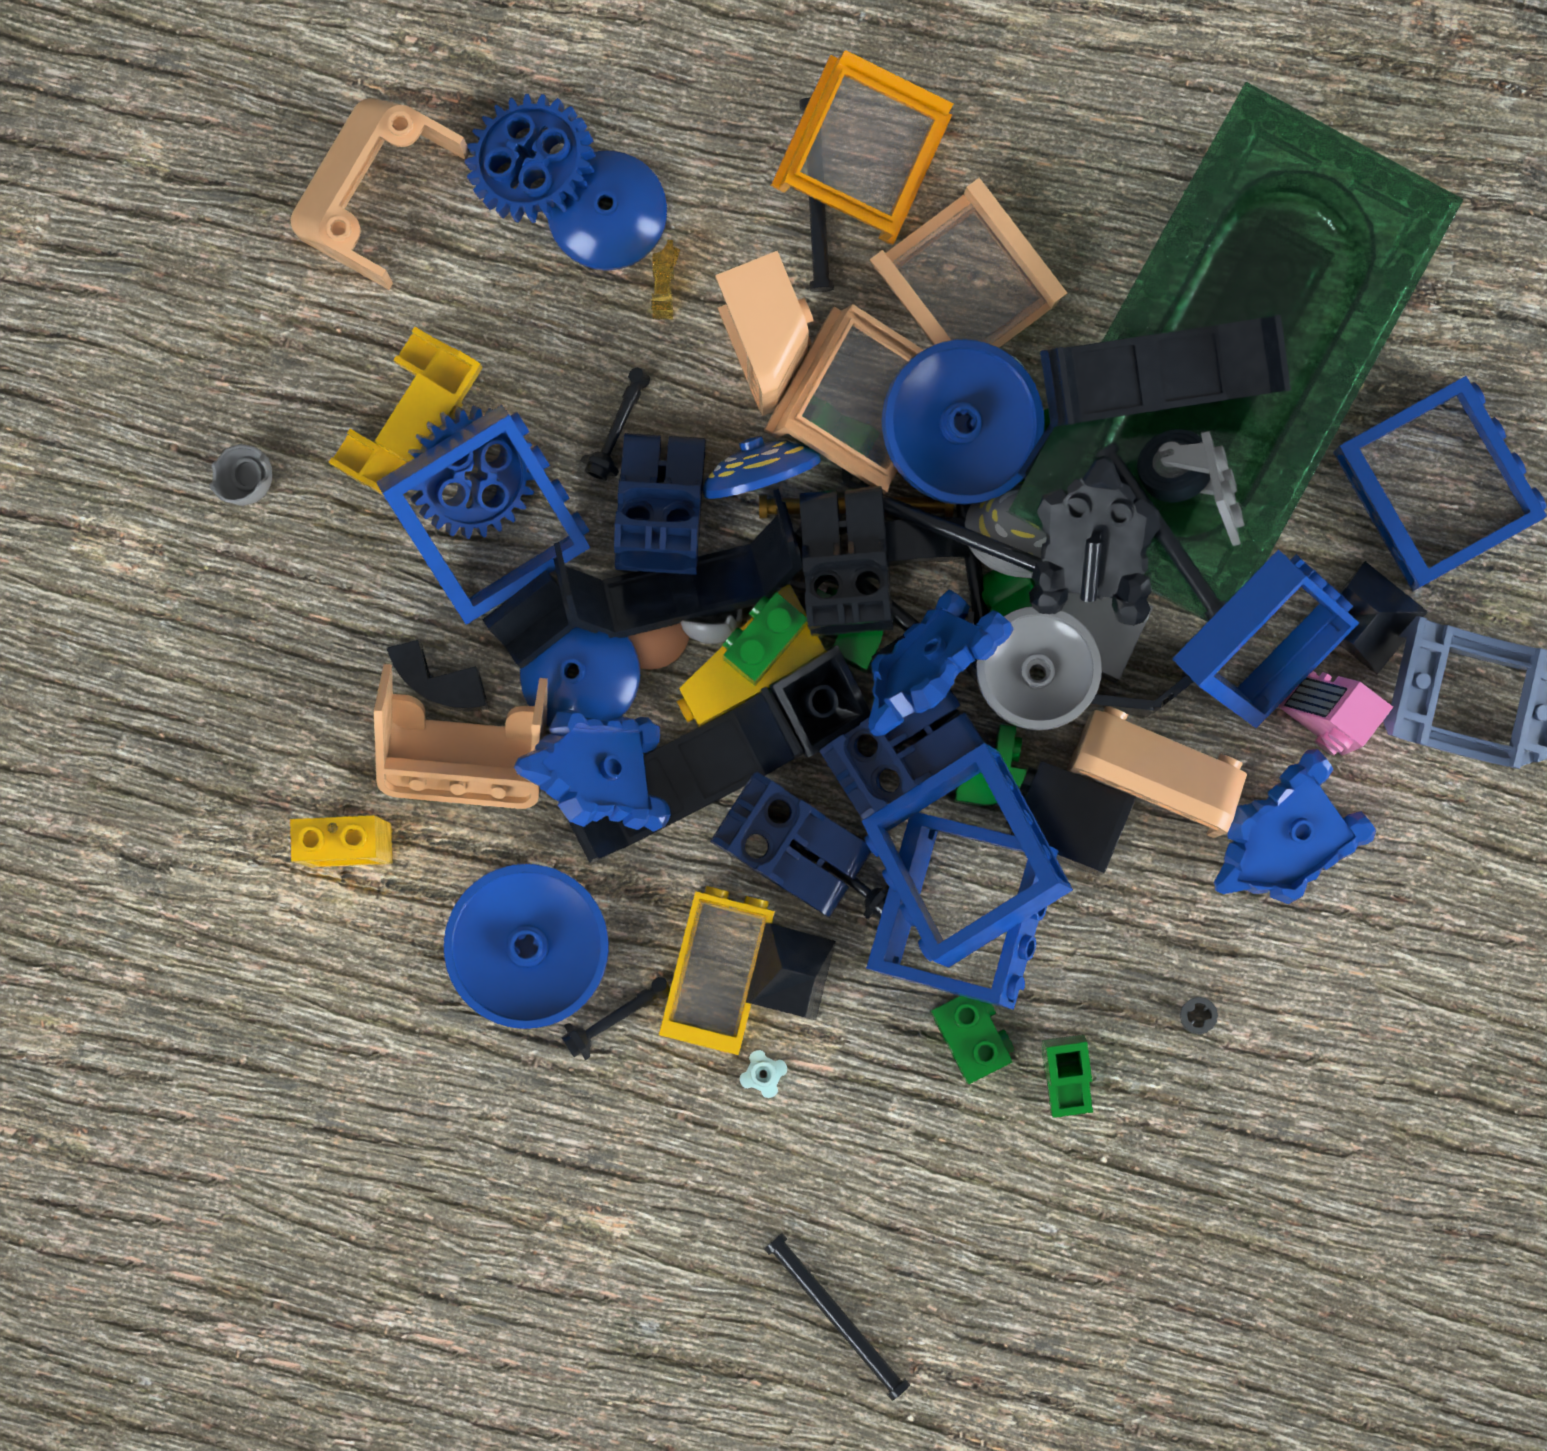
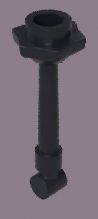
[580,367,650,481]
[791,842,889,920]
[561,977,670,1060]

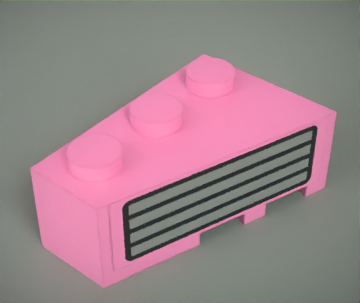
[1278,671,1393,756]

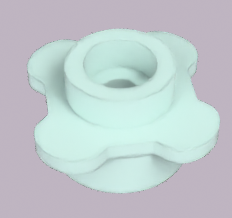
[740,1050,787,1098]

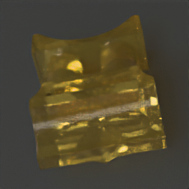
[651,240,680,320]

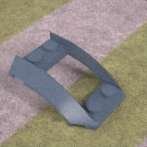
[1383,616,1547,769]

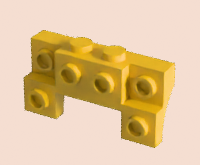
[329,326,483,496]

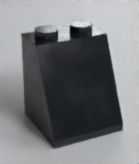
[1004,761,1136,876]

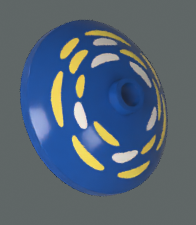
[702,436,821,499]

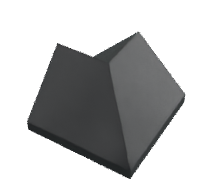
[1339,561,1428,675]
[769,645,871,757]
[746,922,836,1020]

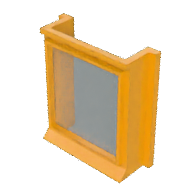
[770,50,954,245]

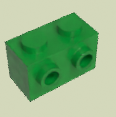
[722,592,808,686]
[930,995,1015,1084]

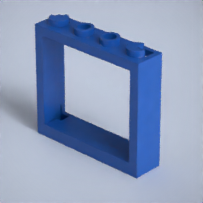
[1333,376,1547,592]
[376,404,591,625]
[1172,549,1359,728]
[862,743,1073,968]
[866,812,1058,1010]

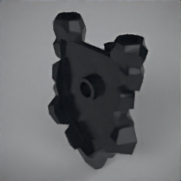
[1029,456,1161,626]

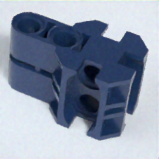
[614,433,706,575]
[819,689,984,820]
[710,772,872,918]

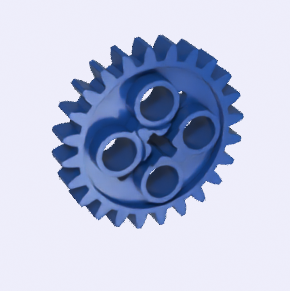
[465,94,596,223]
[408,405,534,539]

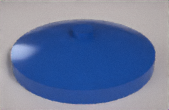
[882,339,1045,505]
[444,864,609,1029]

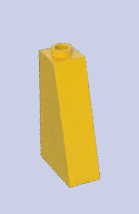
[676,584,825,727]

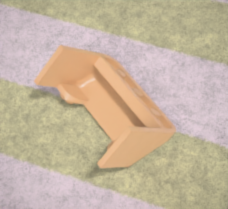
[291,98,469,290]
[715,251,813,416]
[374,664,548,809]
[1066,706,1247,838]

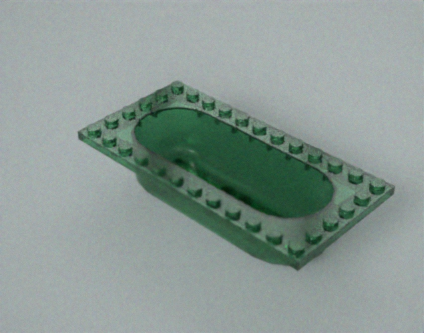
[1006,82,1464,622]

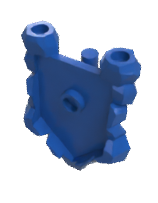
[868,589,1014,736]
[514,710,671,832]
[1214,749,1376,904]

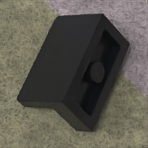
[482,570,576,668]

